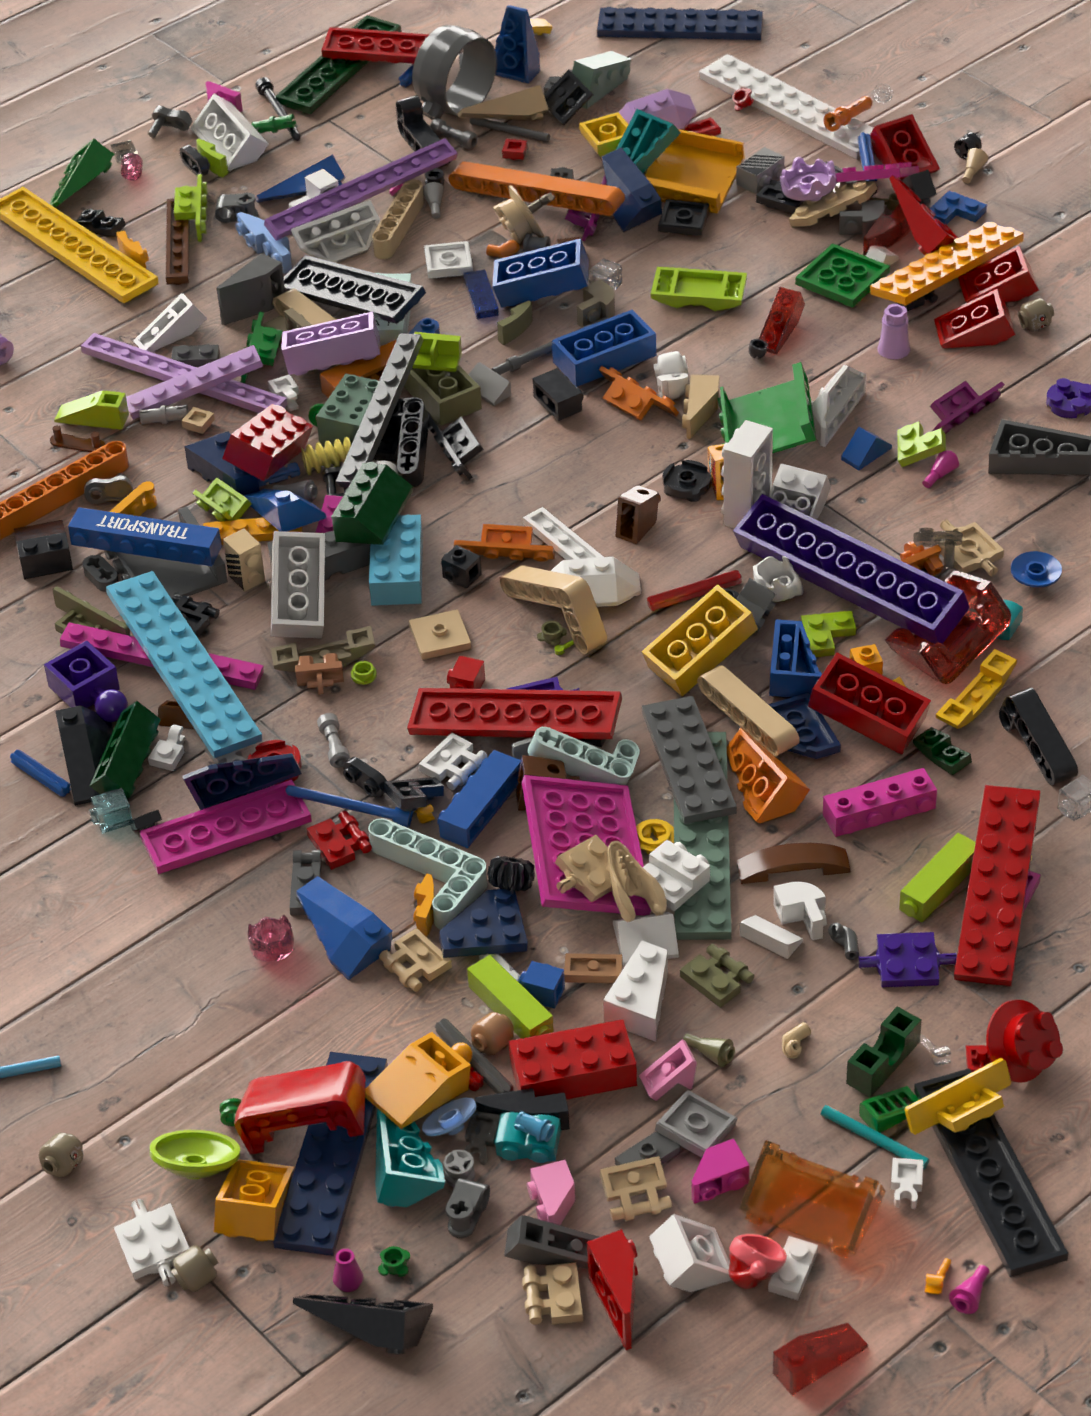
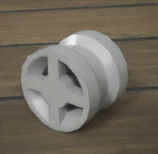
[444,1150,475,1188]

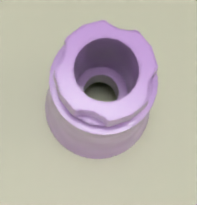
[877,304,910,359]

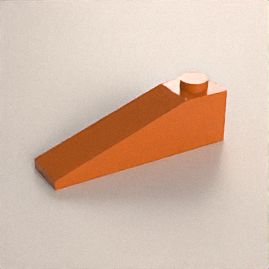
[727,727,810,823]

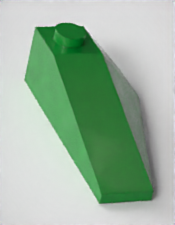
[49,138,114,207]

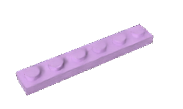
[126,345,263,420]

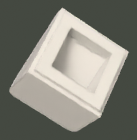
[866,245,899,266]

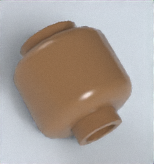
[471,1012,514,1055]

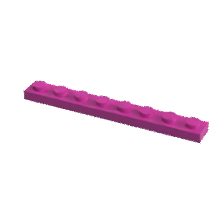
[60,622,264,690]

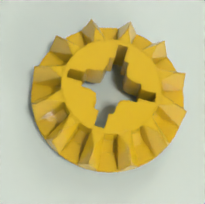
[636,819,674,855]

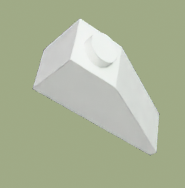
[134,293,207,352]

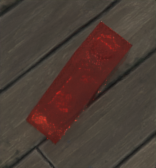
[773,1323,868,1396]

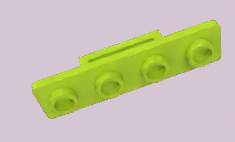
[174,174,208,242]

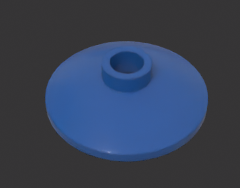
[1011,551,1062,587]

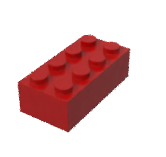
[222,404,313,481]
[808,652,931,755]
[509,1019,637,1100]

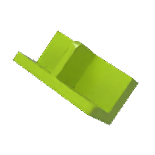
[412,332,462,372]

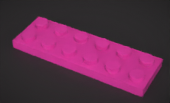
[139,780,312,874]

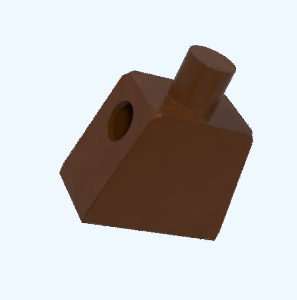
[615,486,661,545]
[516,755,580,811]

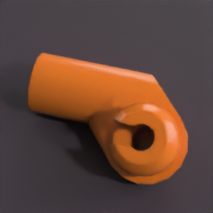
[486,240,520,258]

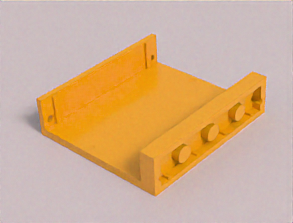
[645,130,745,214]

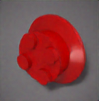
[986,999,1063,1083]

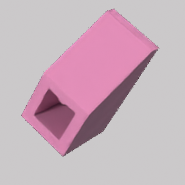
[527,1160,575,1225]

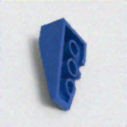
[495,5,540,84]
[244,489,327,532]

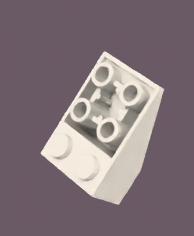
[768,463,831,520]

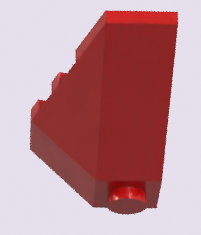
[889,175,959,255]

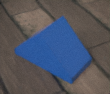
[841,426,892,471]

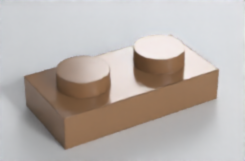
[564,953,623,983]

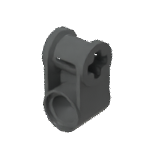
[215,193,259,223]
[446,1178,490,1238]

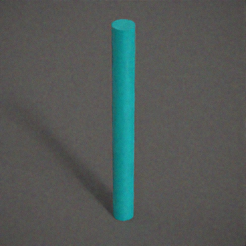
[821,1105,930,1170]

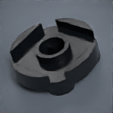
[663,460,711,502]

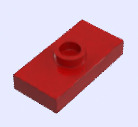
[684,117,721,136]

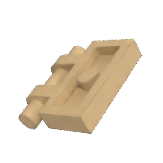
[379,928,452,992]
[600,1156,672,1221]
[522,1262,583,1325]

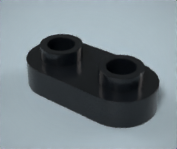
[179,145,210,176]
[343,757,387,798]

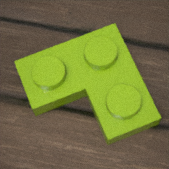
[897,421,946,467]
[801,611,856,657]

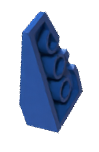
[256,154,345,203]
[296,876,392,980]

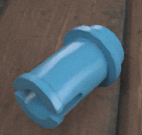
[514,1111,555,1142]

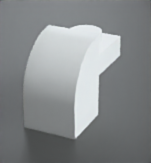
[773,882,827,940]

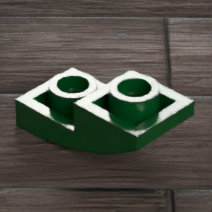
[913,727,972,775]

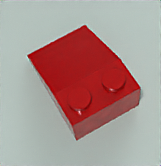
[870,114,940,180]
[958,246,1039,303]
[934,289,1016,349]
[587,1229,638,1350]

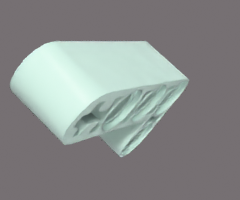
[528,727,640,785]

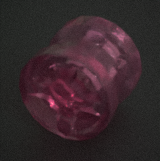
[121,153,143,181]

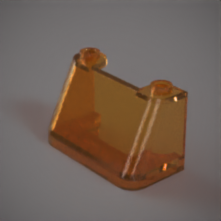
[739,1140,886,1258]

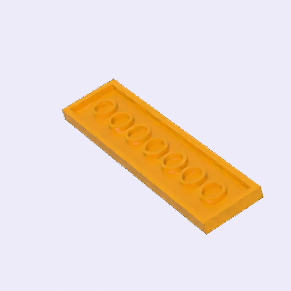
[870,222,1024,305]

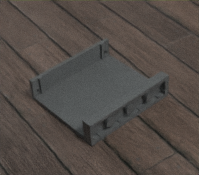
[104,506,228,599]

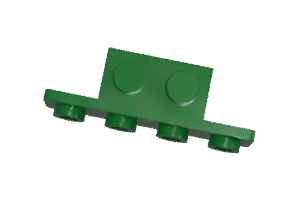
[241,312,283,384]

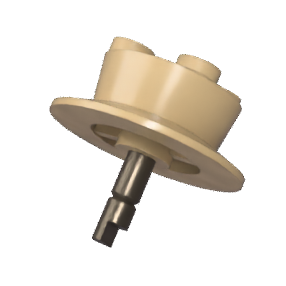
[493,185,555,243]

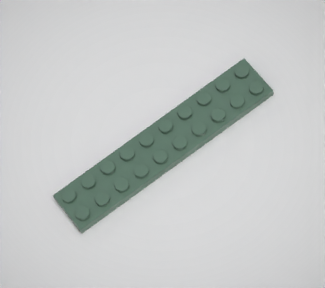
[674,732,731,940]

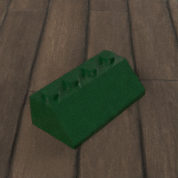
[331,462,413,545]

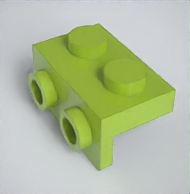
[192,477,252,521]

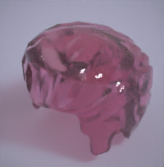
[247,915,295,962]

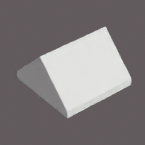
[613,912,679,966]

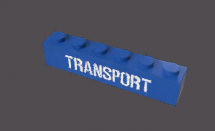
[68,507,222,567]

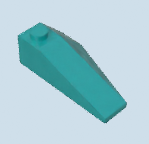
[375,1108,445,1208]

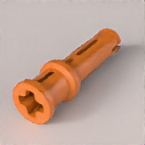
[823,96,873,131]

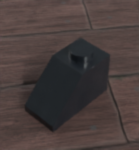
[892,170,937,205]

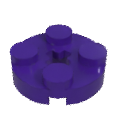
[1046,378,1091,418]

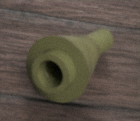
[683,1033,735,1067]

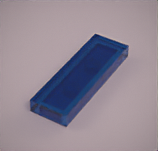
[463,269,499,319]

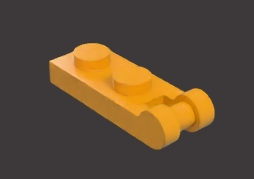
[109,481,157,516]

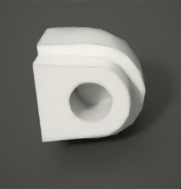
[657,373,688,400]

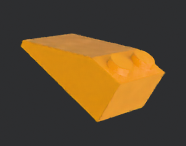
[214,1159,294,1241]

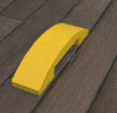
[936,649,1017,729]

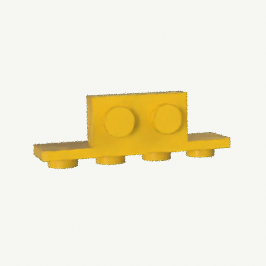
[905,1058,1011,1135]

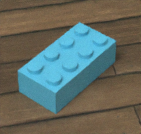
[369,515,423,606]

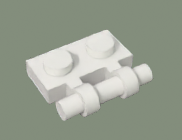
[419,733,488,790]

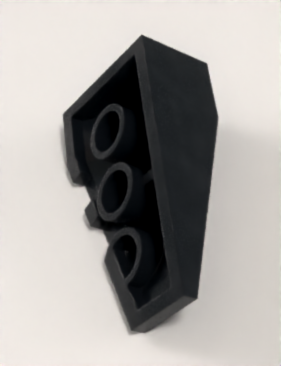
[55,706,113,806]
[293,1294,433,1354]

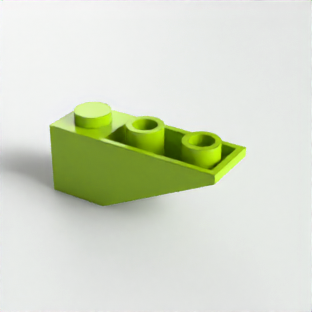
[54,390,129,430]

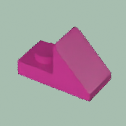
[205,81,243,112]

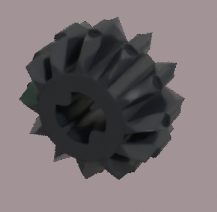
[487,856,535,891]

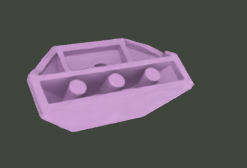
[619,89,697,130]

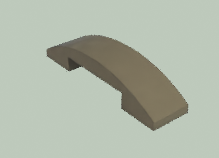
[271,626,375,672]

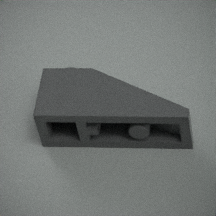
[504,1215,599,1268]

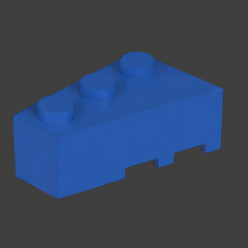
[769,619,822,697]

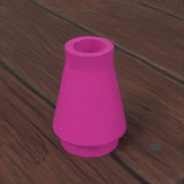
[333,1249,363,1292]

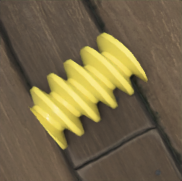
[301,437,351,475]

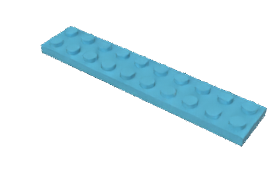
[106,571,262,758]

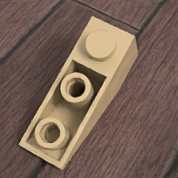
[682,375,719,438]

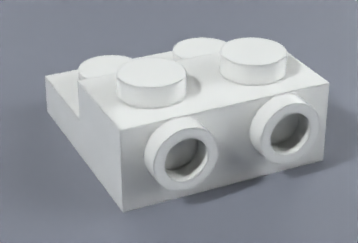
[643,840,710,911]

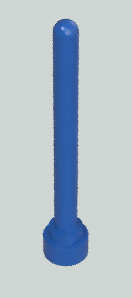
[286,785,413,828]

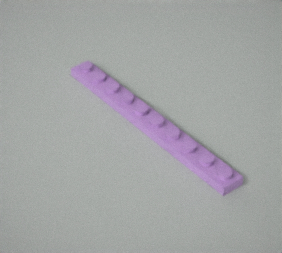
[81,333,287,413]

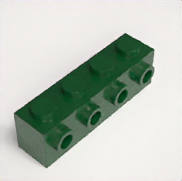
[90,701,161,805]

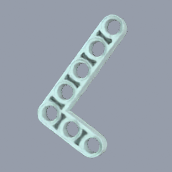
[368,818,488,930]

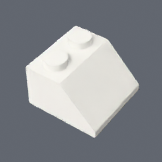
[649,1214,731,1292]

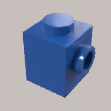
[519,961,565,1009]

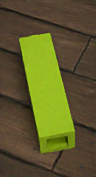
[899,833,976,923]
[467,955,554,1039]

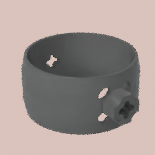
[412,25,497,120]

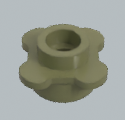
[537,621,567,645]

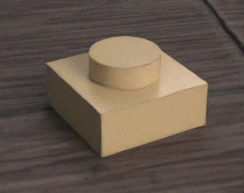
[182,407,215,434]

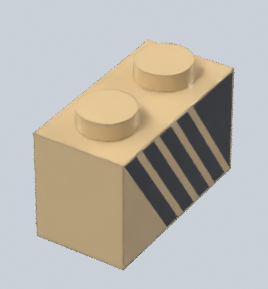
[223,529,265,592]

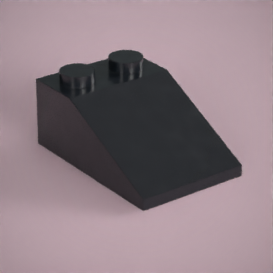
[14,520,73,580]

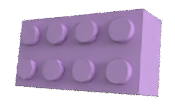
[282,312,380,375]

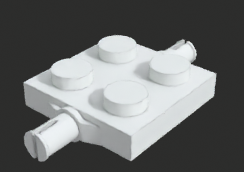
[114,1199,189,1286]

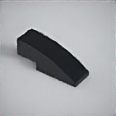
[475,1088,570,1130]

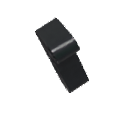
[396,95,451,168]
[387,397,429,488]
[999,688,1078,785]

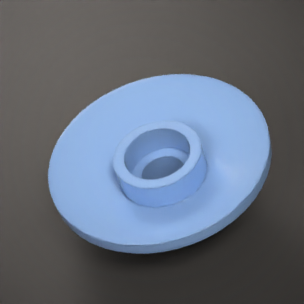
[422,1098,477,1136]

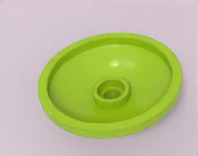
[149,1130,240,1180]

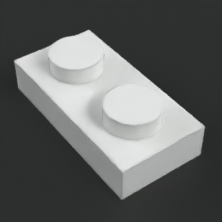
[768,1236,818,1300]

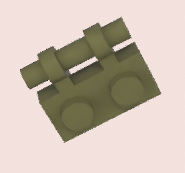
[680,944,755,1008]

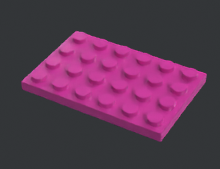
[522,775,651,916]

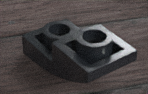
[76,209,126,237]

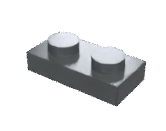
[171,344,220,367]

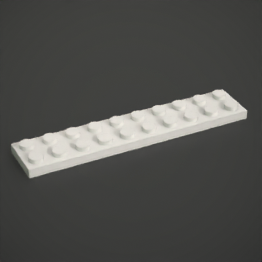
[699,54,873,159]

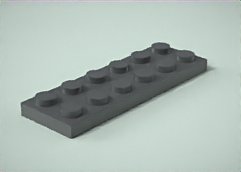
[642,696,737,824]

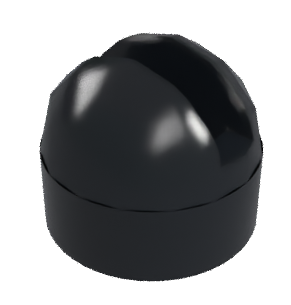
[749,339,768,359]

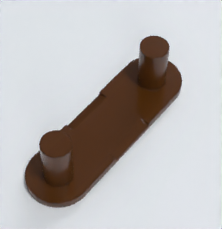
[50,425,106,452]

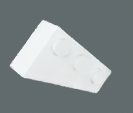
[603,941,668,1042]

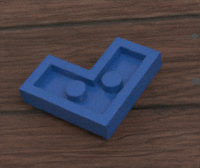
[930,191,987,225]

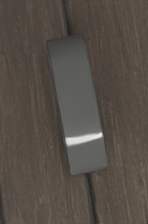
[82,555,119,592]

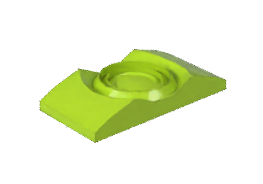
[651,266,747,311]

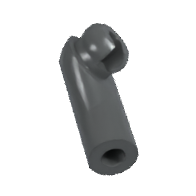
[828,922,859,960]

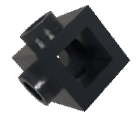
[441,545,482,589]

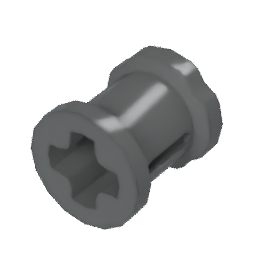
[523,233,551,253]

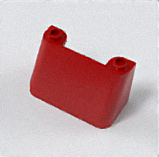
[234,1061,366,1155]

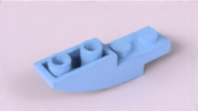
[236,212,292,274]

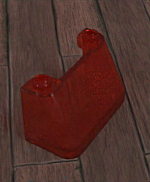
[885,570,1011,684]

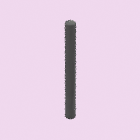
[470,118,550,142]

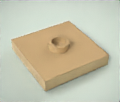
[409,609,471,660]

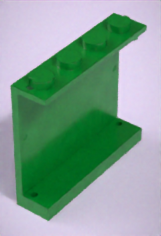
[717,362,817,454]

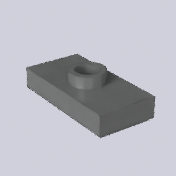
[615,1131,681,1166]

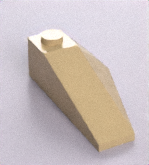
[458,85,548,121]

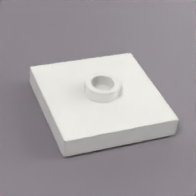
[424,241,473,279]

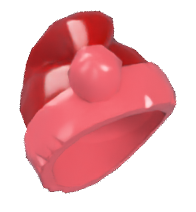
[728,1234,787,1289]

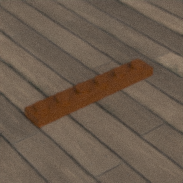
[166,198,189,285]

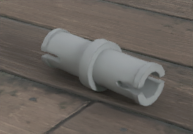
[139,404,189,425]

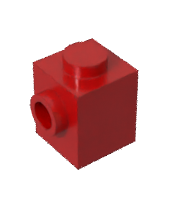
[447,656,485,689]

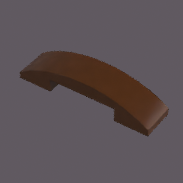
[737,843,851,884]

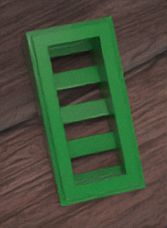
[859,1086,919,1133]

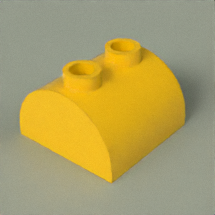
[579,112,629,159]

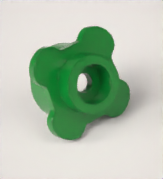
[378,1246,410,1277]

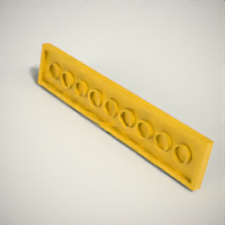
[0,187,159,304]

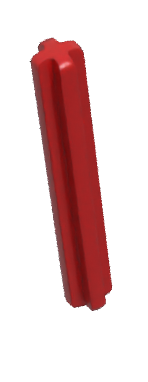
[647,570,742,611]

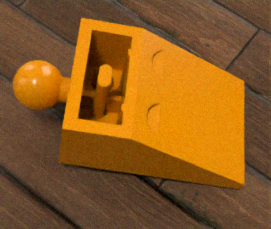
[365,1032,473,1129]

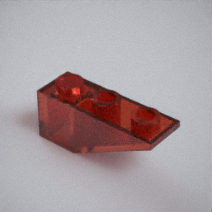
[759,287,805,354]

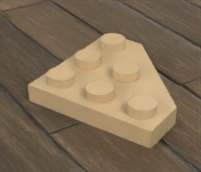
[789,180,877,227]

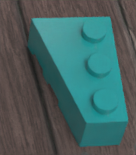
[617,109,681,173]

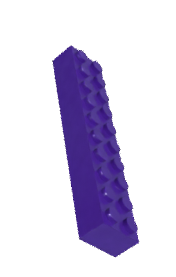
[733,494,970,646]

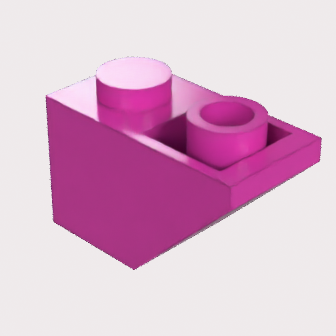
[691,1139,749,1204]

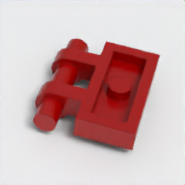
[306,811,372,870]

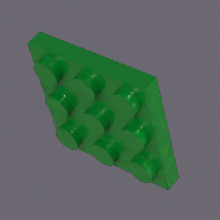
[795,243,890,308]

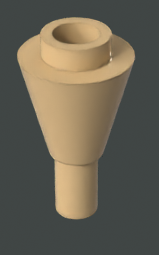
[962,148,988,184]

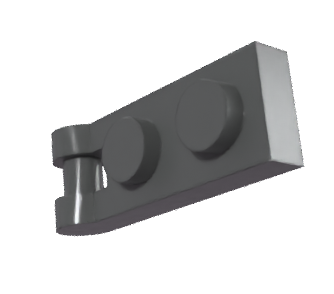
[289,850,322,915]

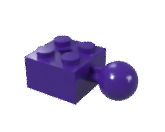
[44,641,128,722]

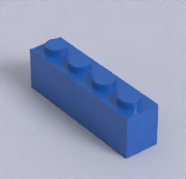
[437,750,521,848]

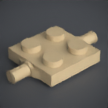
[933,519,1004,576]
[555,835,629,903]

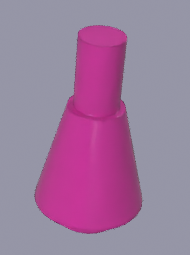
[922,450,959,488]
[949,1265,990,1314]

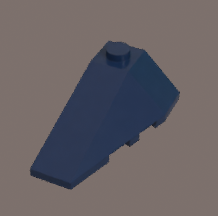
[602,148,662,233]

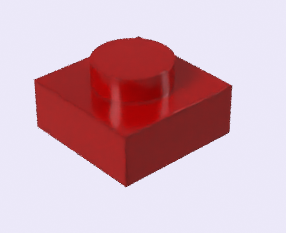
[502,139,527,160]

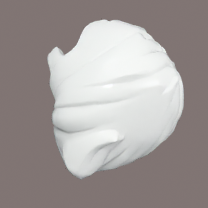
[753,556,804,602]

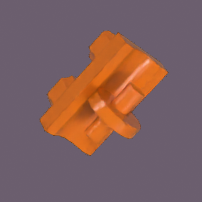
[900,542,944,576]

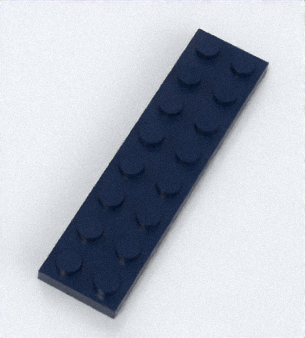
[597,6,763,40]
[273,1052,388,1256]

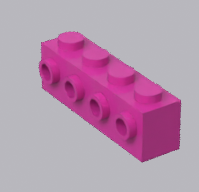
[823,768,937,837]

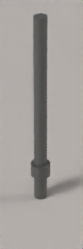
[492,317,608,375]

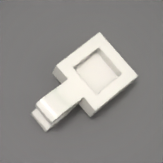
[268,375,299,411]
[148,724,185,771]

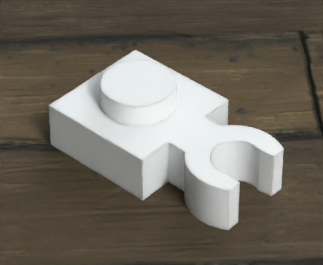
[891,1158,923,1209]

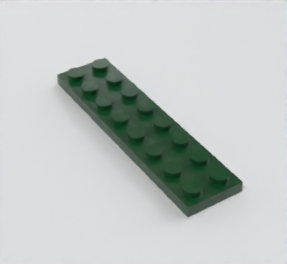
[275,15,401,114]

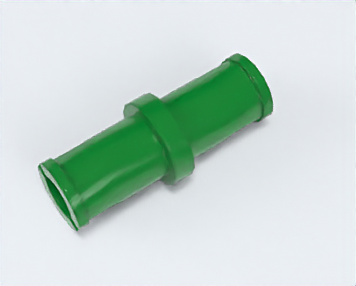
[251,114,296,134]

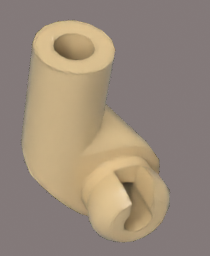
[782,1022,811,1058]

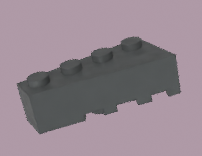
[988,419,1091,475]

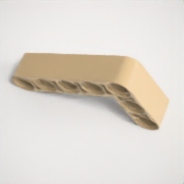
[500,566,607,654]

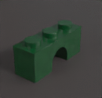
[846,1006,922,1098]

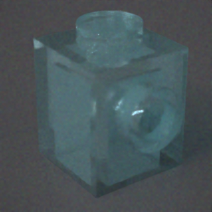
[89,788,132,834]

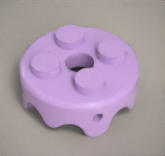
[780,157,836,201]

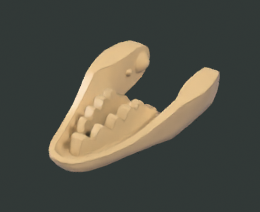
[608,841,667,922]

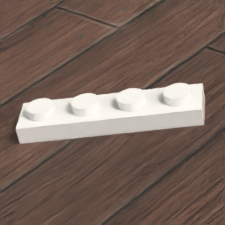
[523,507,603,560]

